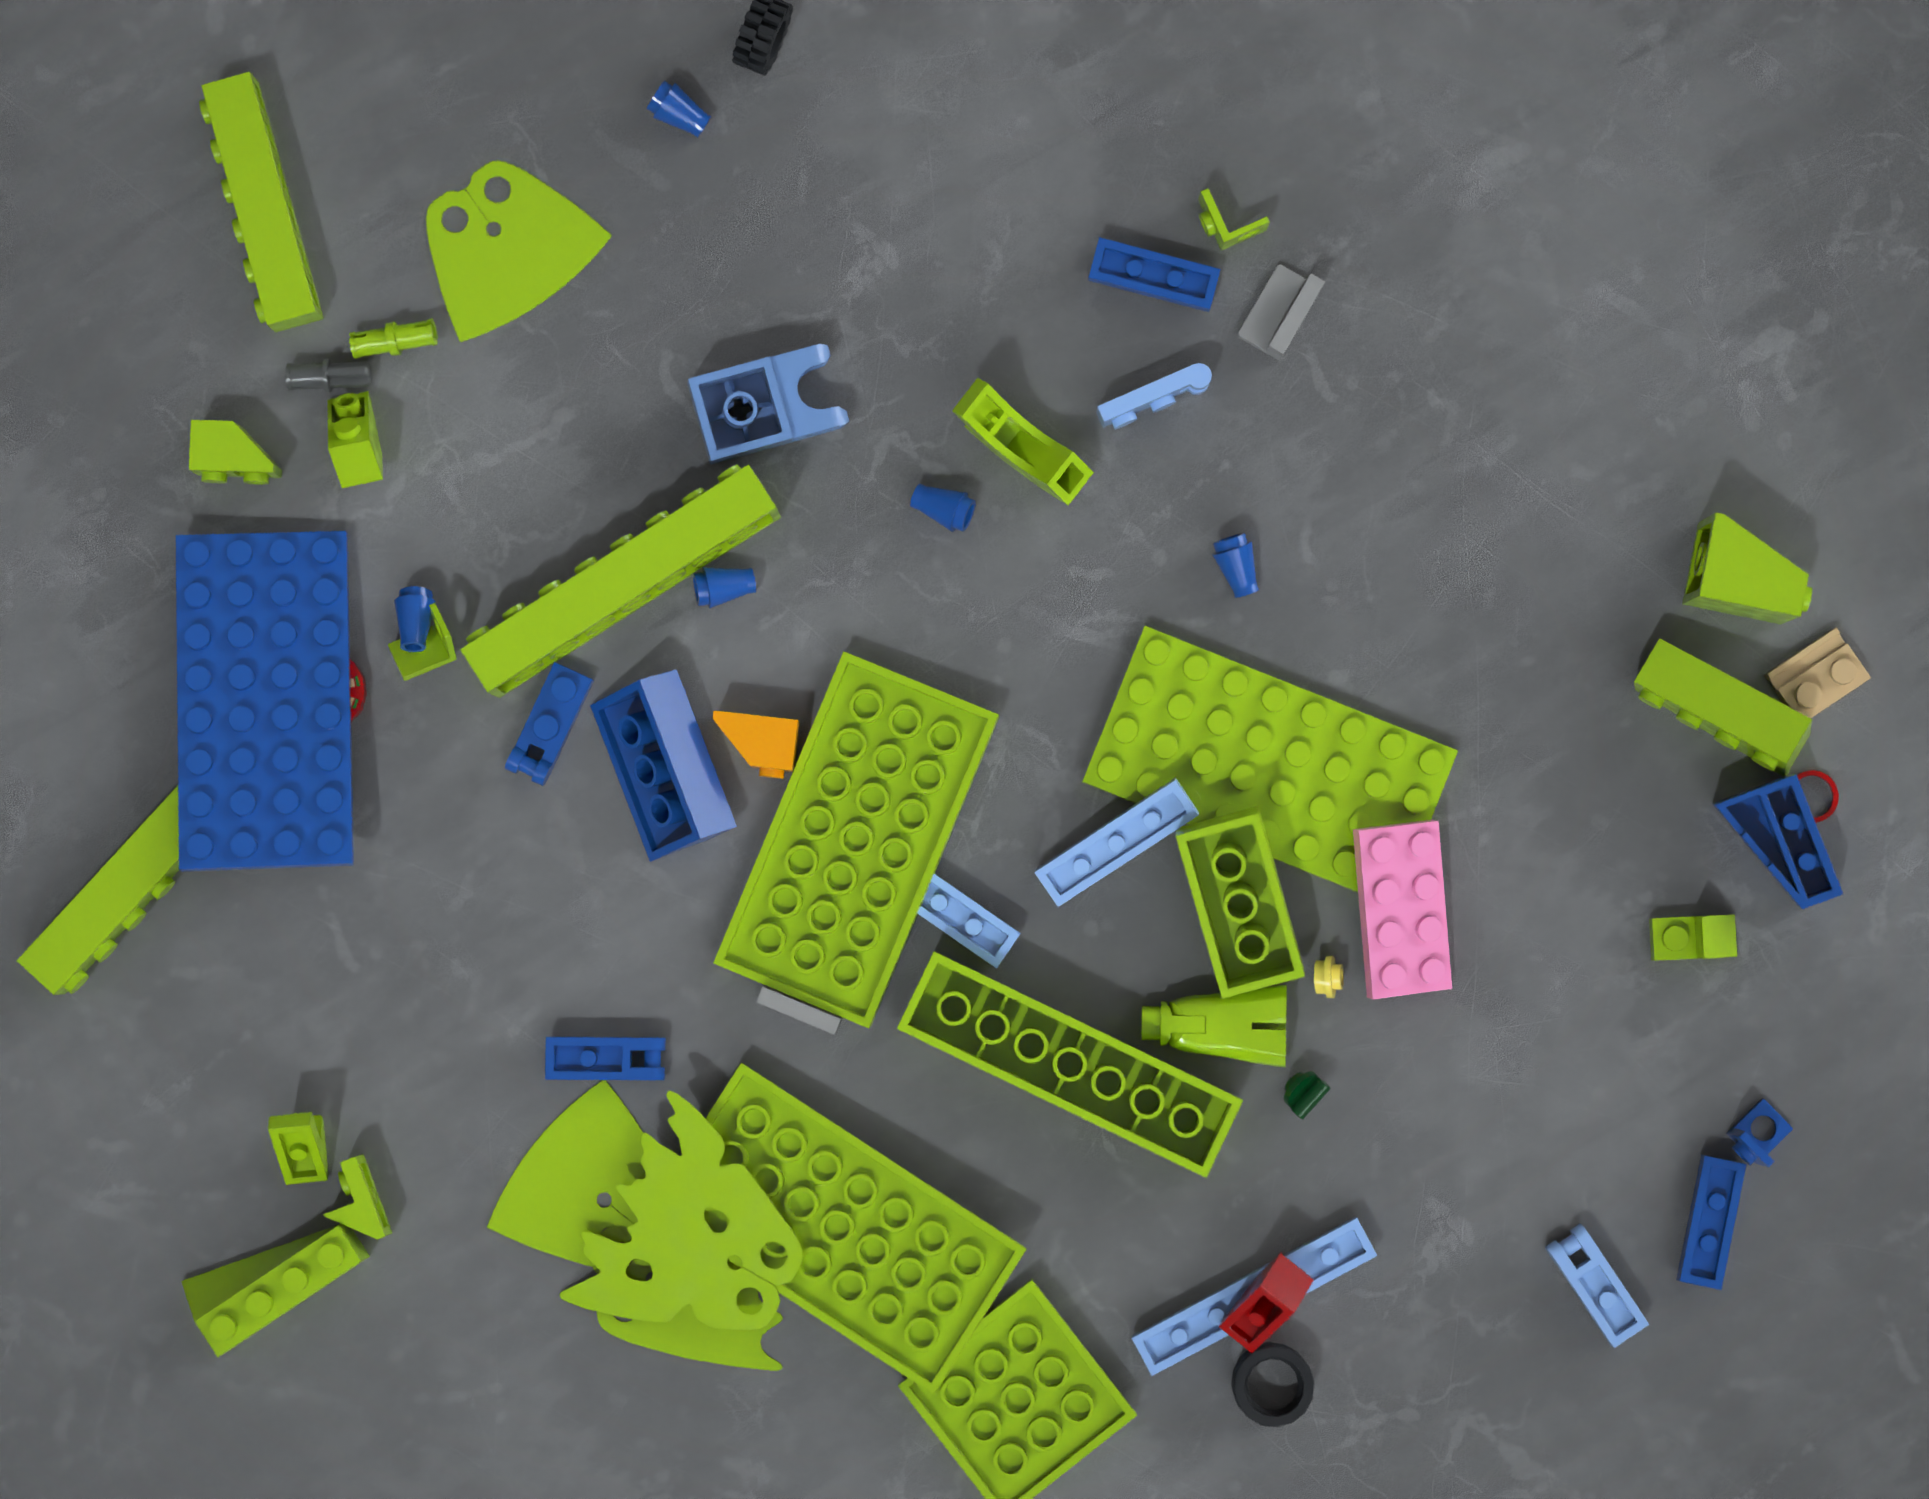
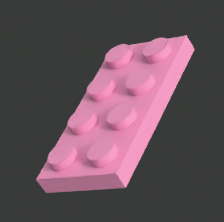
[1353,820,1452,999]

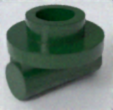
[1283,1071,1331,1120]

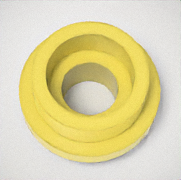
[1314,956,1344,998]

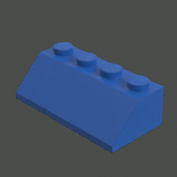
[590,669,737,862]

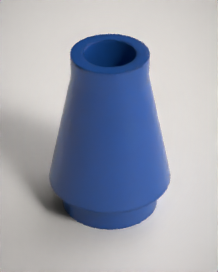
[646,80,711,138]
[910,484,976,532]
[1212,533,1259,598]
[693,567,756,609]
[394,586,437,652]

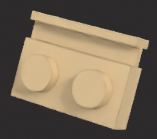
[1764,627,1871,718]

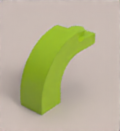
[952,378,1094,506]

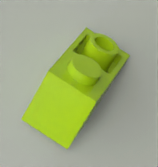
[327,391,383,488]
[189,420,282,485]

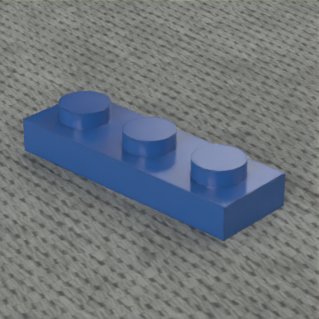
[1088,237,1221,312]
[1676,1154,1747,1290]

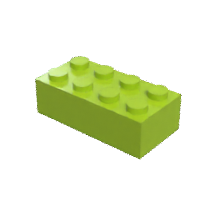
[1175,806,1305,999]

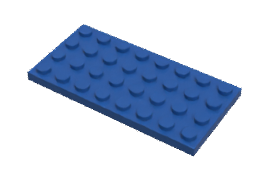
[176,531,354,872]

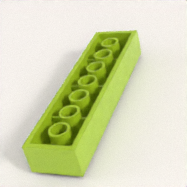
[460,464,782,698]
[897,951,1243,1178]

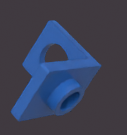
[1726,1099,1793,1168]

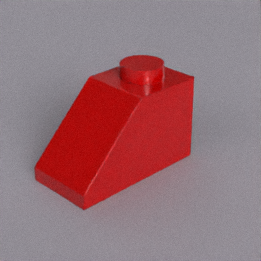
[1218,1253,1314,1353]

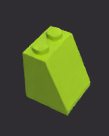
[1682,512,1812,624]

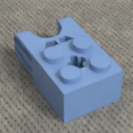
[687,344,850,465]

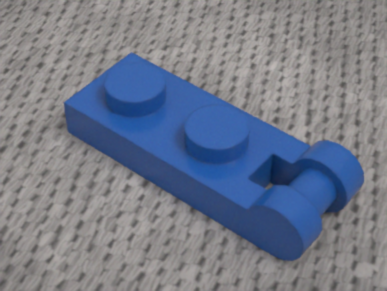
[505,662,594,786]
[545,1037,666,1080]

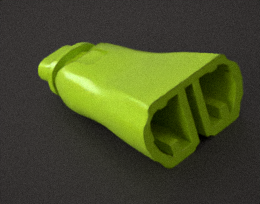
[1141,985,1287,1068]

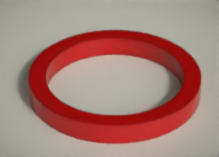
[1797,770,1839,823]

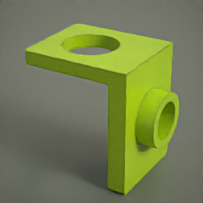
[1198,188,1270,251]
[388,603,457,681]

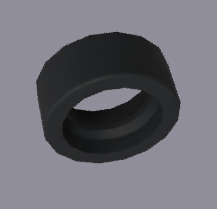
[1231,1342,1314,1427]

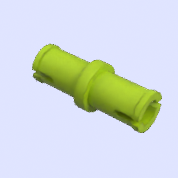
[349,318,438,359]

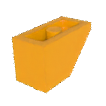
[713,710,800,779]

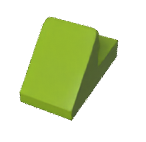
[1649,914,1737,961]
[268,1112,329,1185]
[323,1154,393,1240]

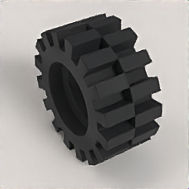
[732,0,793,76]

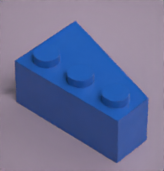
[1712,773,1844,909]

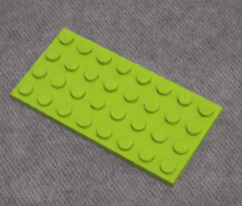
[1082,626,1458,893]
[713,651,1000,1029]
[704,1063,1027,1395]

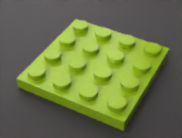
[898,1278,1137,1499]

